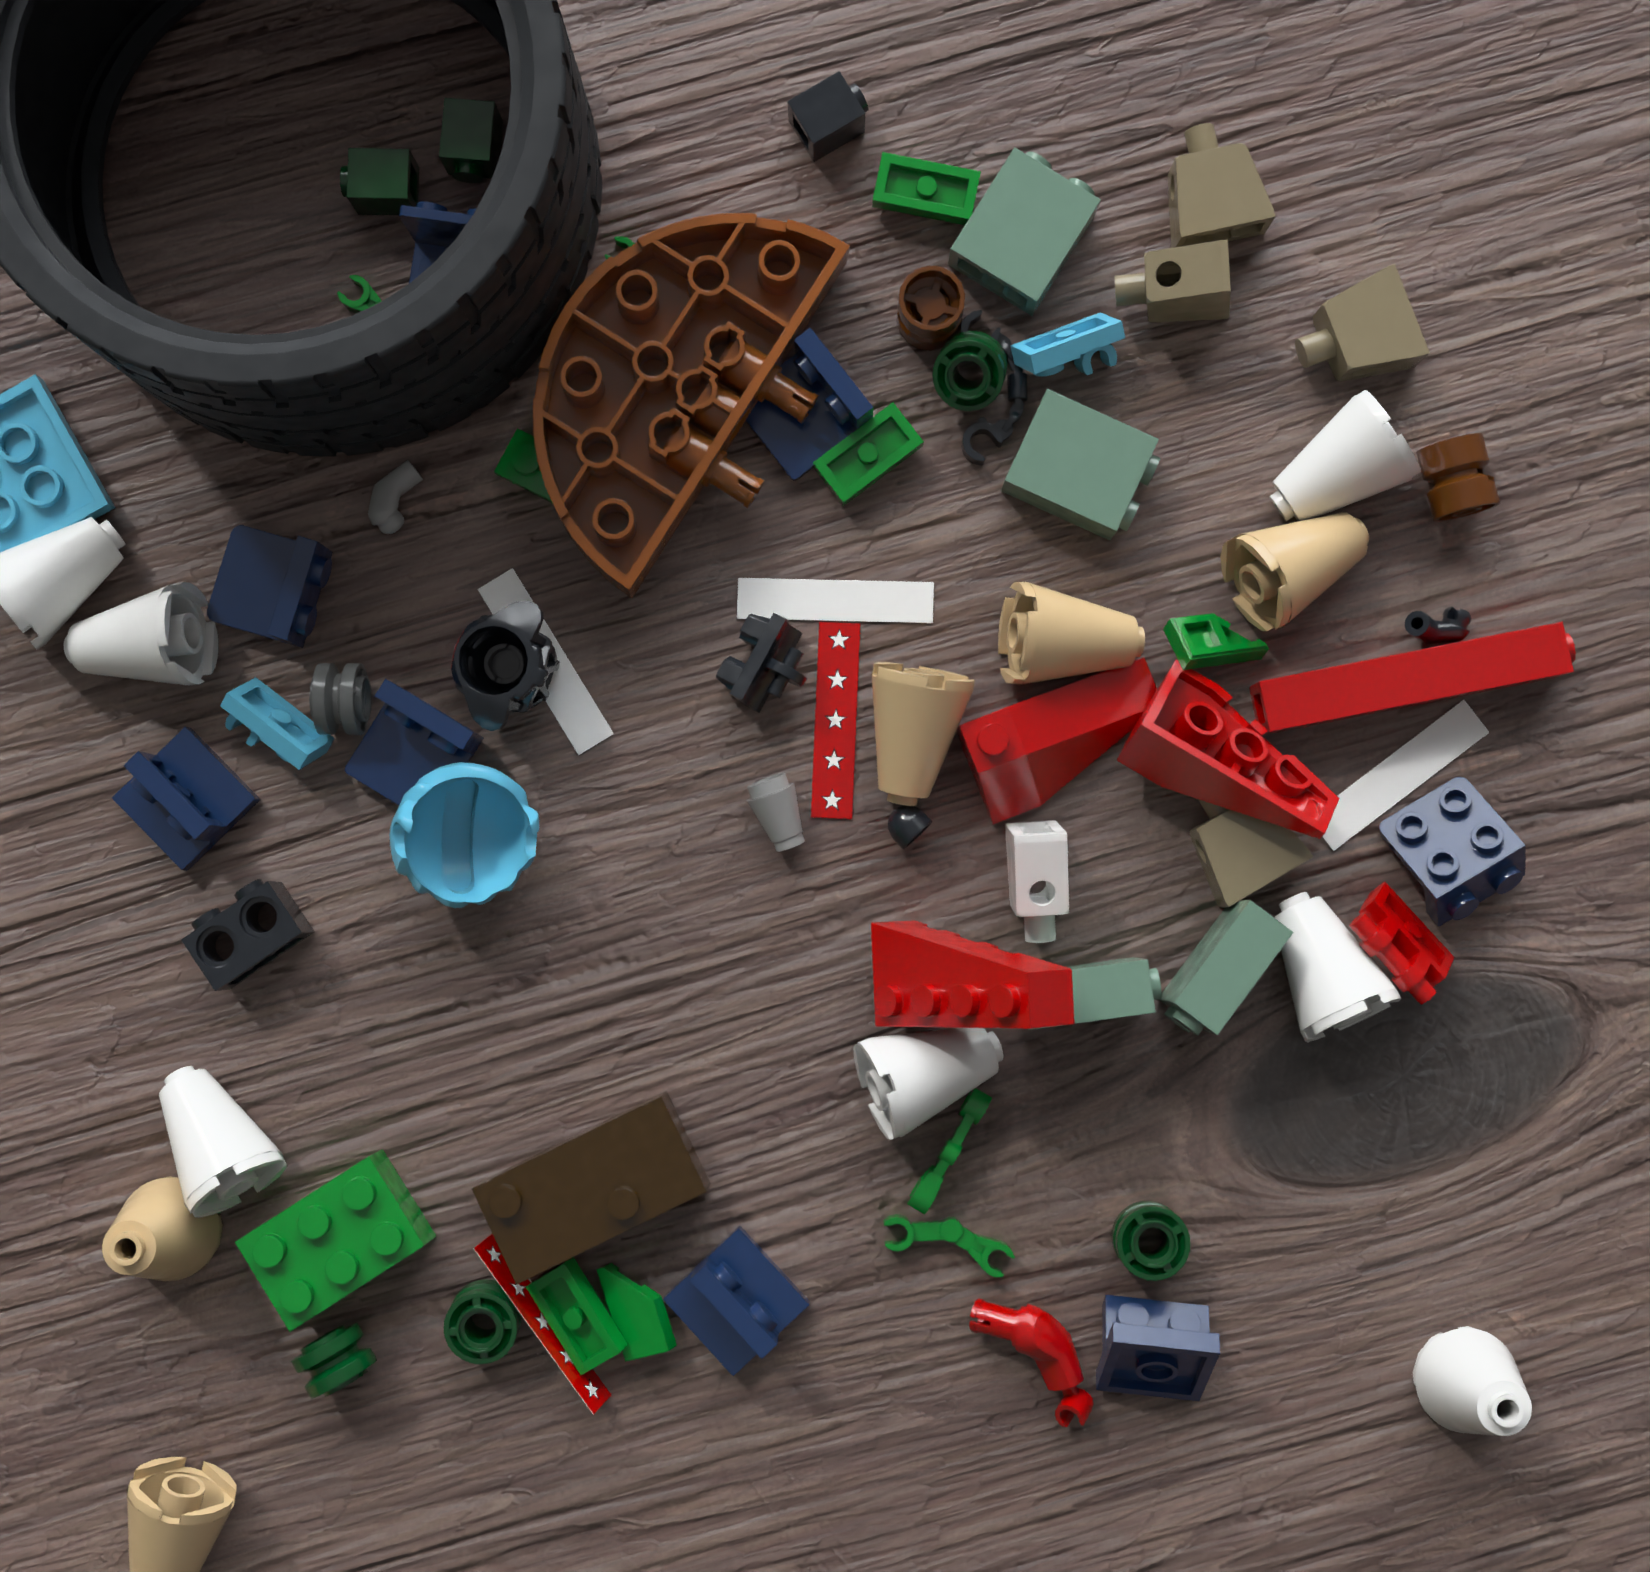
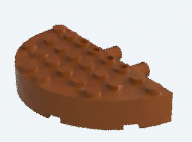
[533,213,850,598]

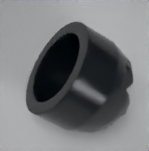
[888,806,933,850]

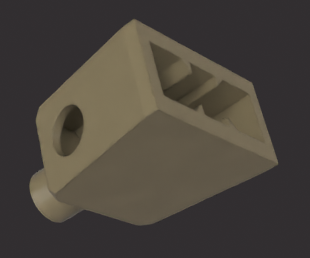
[1168,123,1276,248]
[1114,240,1231,323]
[1295,264,1430,381]
[1189,799,1313,907]

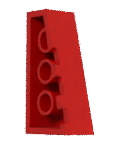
[871,920,1075,1029]

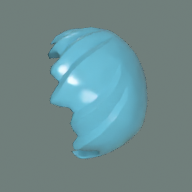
[389,762,540,908]

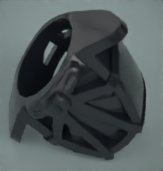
[451,601,560,731]

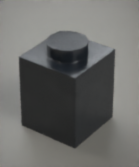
[787,71,869,162]

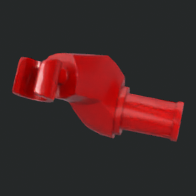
[969,1298,1094,1428]

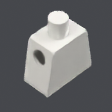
[1005,820,1069,943]

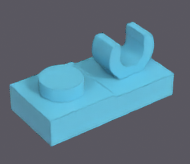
[1010,312,1125,376]
[220,677,335,770]

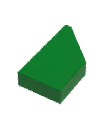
[1163,613,1269,670]
[596,1263,677,1362]

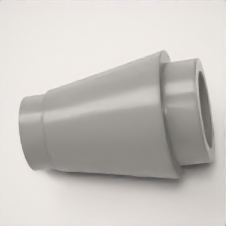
[746,772,805,852]

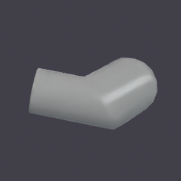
[368,459,423,534]

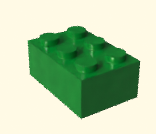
[235,1149,436,1332]

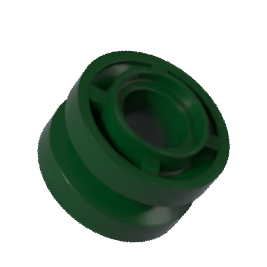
[932,331,1008,411]
[1111,1201,1191,1281]
[443,1279,523,1364]
[291,1323,377,1399]

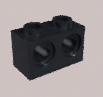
[181,879,315,991]

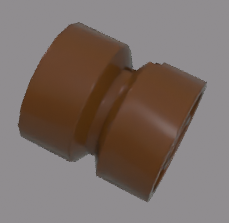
[897,265,965,351]
[1416,433,1500,522]

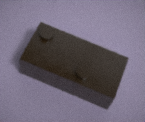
[472,1091,711,1285]

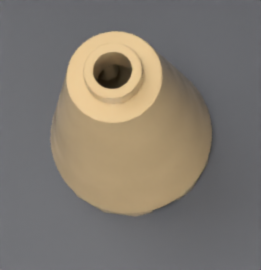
[1220,512,1369,631]
[998,582,1145,685]
[872,662,975,806]
[102,1176,223,1281]
[127,1457,237,1572]

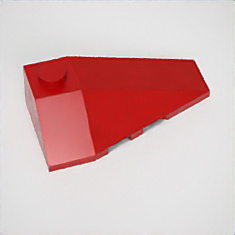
[956,657,1157,825]
[1117,660,1340,839]

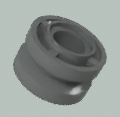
[309,663,372,735]

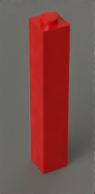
[1249,621,1576,735]

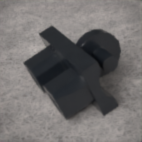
[716,613,807,713]

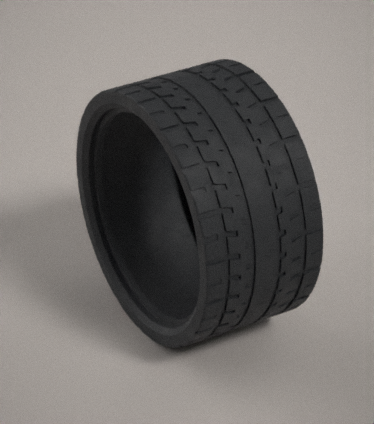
[0,0,602,457]

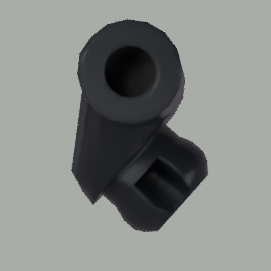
[1405,607,1472,644]

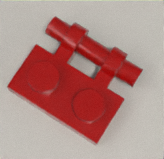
[1349,882,1455,1005]

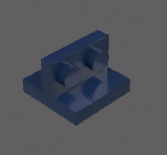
[112,727,261,871]
[663,1225,810,1376]
[1096,1295,1220,1401]

